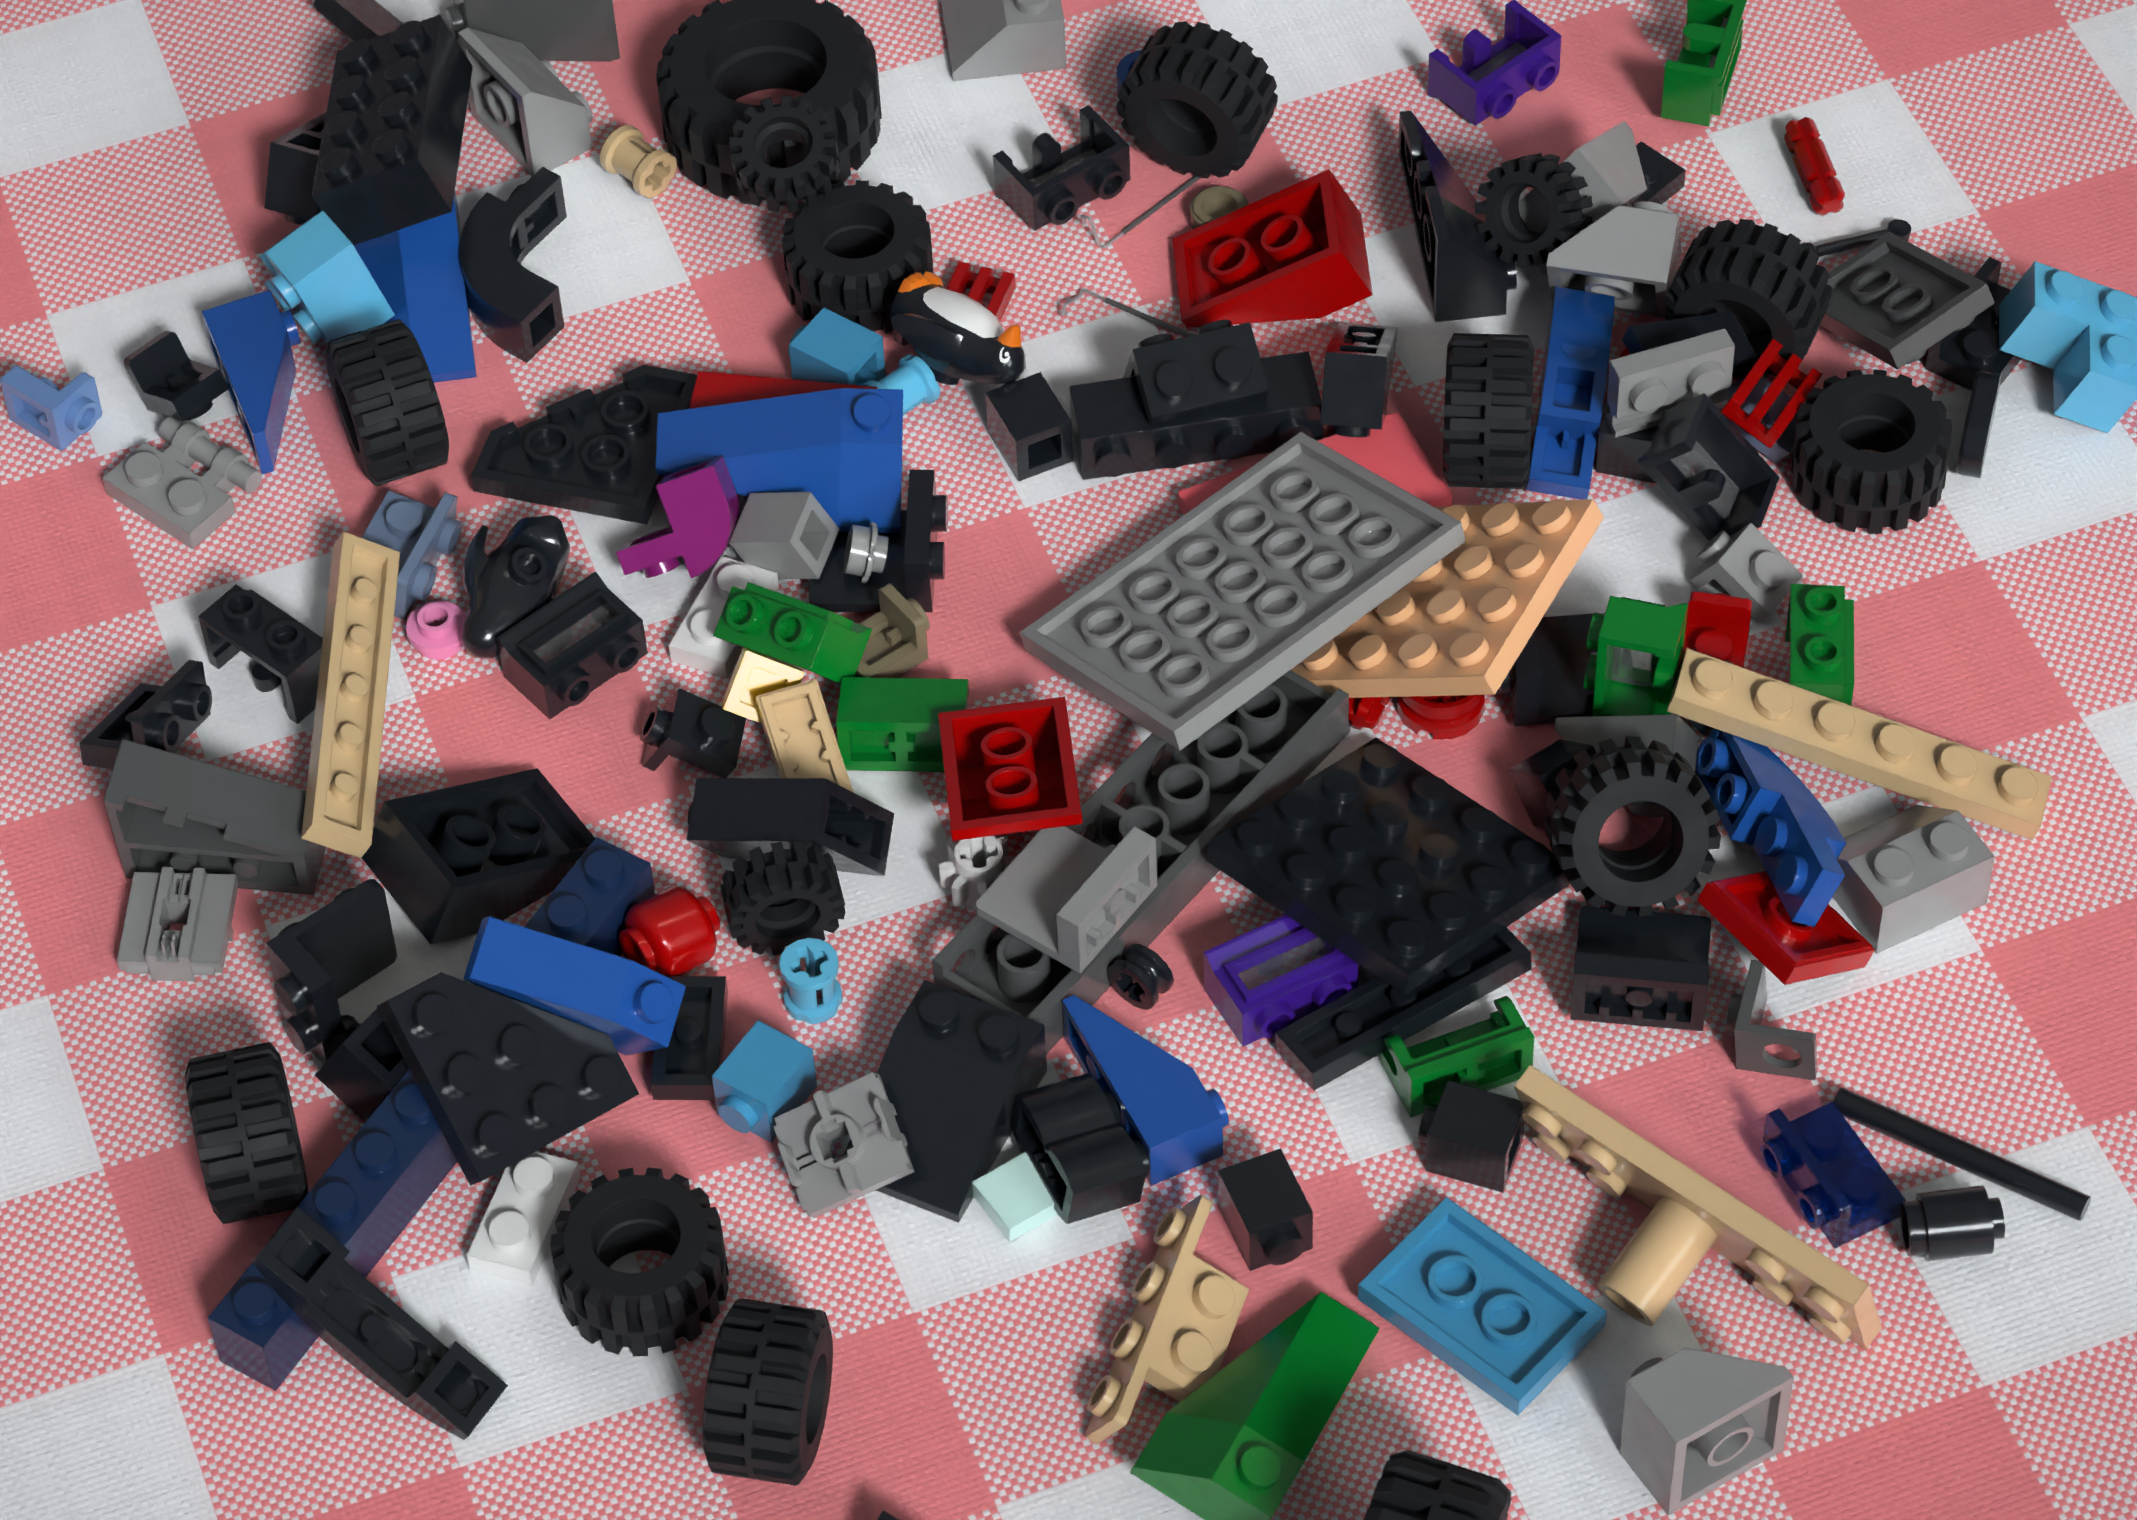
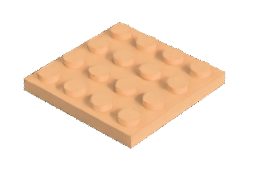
[1291,499,1604,698]

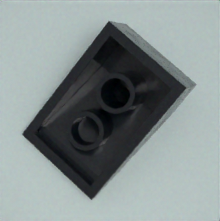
[362,768,595,945]
[843,980,1047,1223]

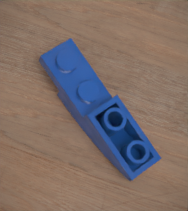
[1526,287,1615,500]
[1695,728,1846,927]

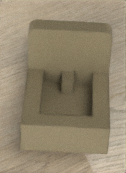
[855,583,930,678]

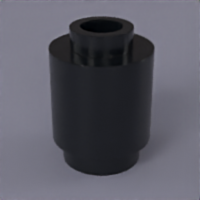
[1900,1185,2005,1261]

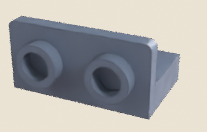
[361,490,463,620]

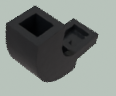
[460,167,567,363]

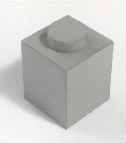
[729,492,840,579]

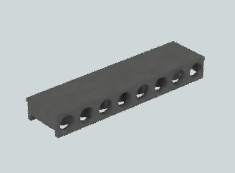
[932,670,1350,1054]

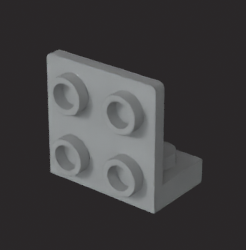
[976,826,1157,974]

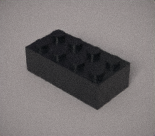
[312,14,473,246]

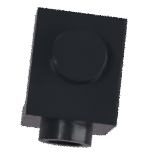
[124,330,229,421]
[640,688,746,778]

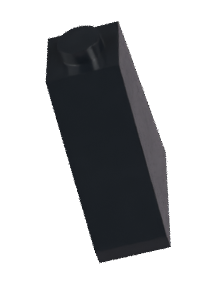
[686,778,894,876]

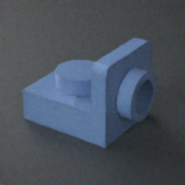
[0,365,102,451]

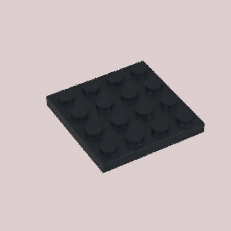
[1206,738,1570,995]

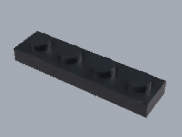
[1275,927,1532,1091]

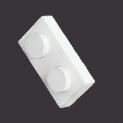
[669,556,779,678]
[466,1151,581,1286]

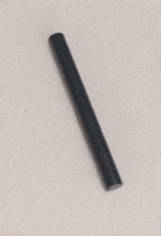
[1831,1087,2091,1221]

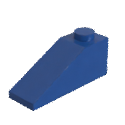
[202,290,301,474]
[463,916,686,1056]
[1062,995,1229,1186]

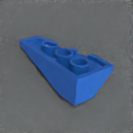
[655,388,903,533]

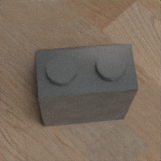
[445,0,620,62]

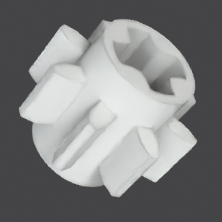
[939,836,1017,910]

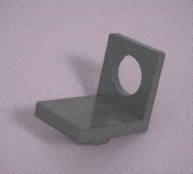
[1727,960,1817,1080]

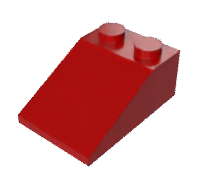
[1172,169,1373,328]
[938,697,1083,841]

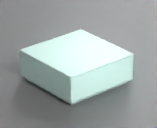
[973,1152,1058,1242]

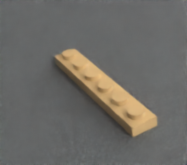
[301,531,400,859]
[1667,648,2052,840]

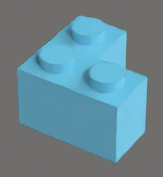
[259,211,395,345]
[1999,261,2137,433]

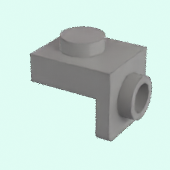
[1689,523,1803,623]

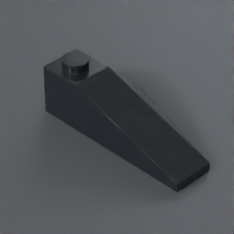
[1399,110,1517,322]

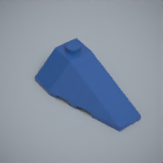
[354,192,477,383]

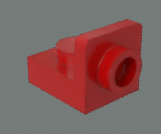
[1683,591,1753,668]

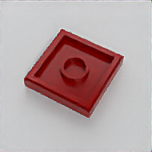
[1697,871,1875,985]

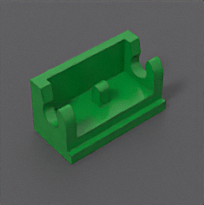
[836,677,969,772]
[1381,996,1534,1118]

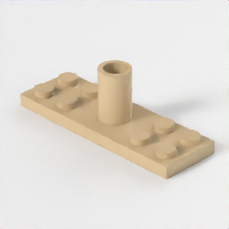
[1514,1065,1882,1350]

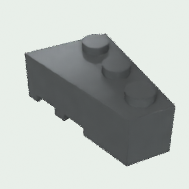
[104,739,326,895]

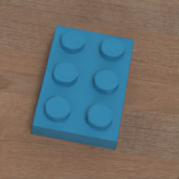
[1358,1197,1607,1416]

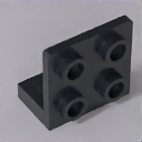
[1570,906,1711,1031]

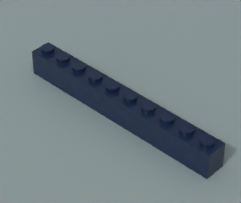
[207,837,655,1391]

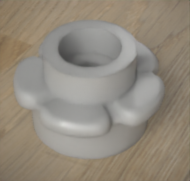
[843,522,888,583]

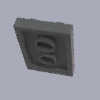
[1820,232,1995,370]

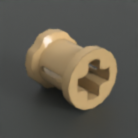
[599,125,677,199]

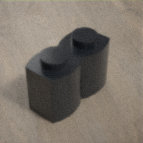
[1010,1073,1150,1224]

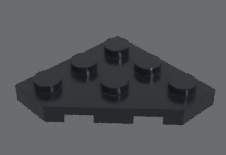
[471,365,697,525]
[376,972,639,1186]

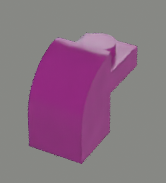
[616,455,740,578]

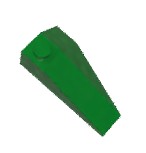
[1130,1291,1380,1520]

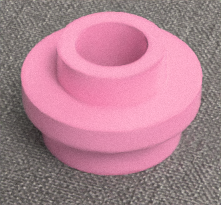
[406,601,467,660]

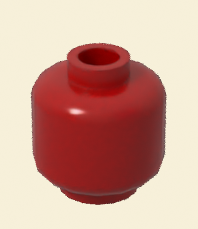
[619,886,721,976]

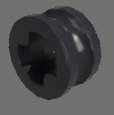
[1107,944,1174,1010]

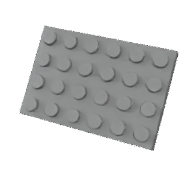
[1019,432,1466,751]

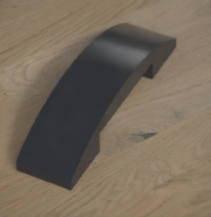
[252,1207,508,1440]

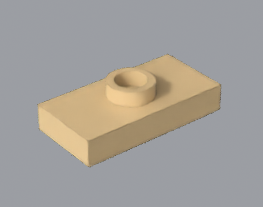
[755,679,854,793]

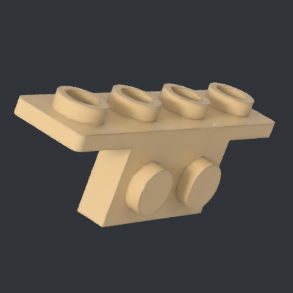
[1084,1195,1249,1444]

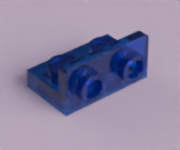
[1760,1102,1906,1248]

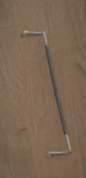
[1081,176,1201,249]
[1061,288,1196,337]

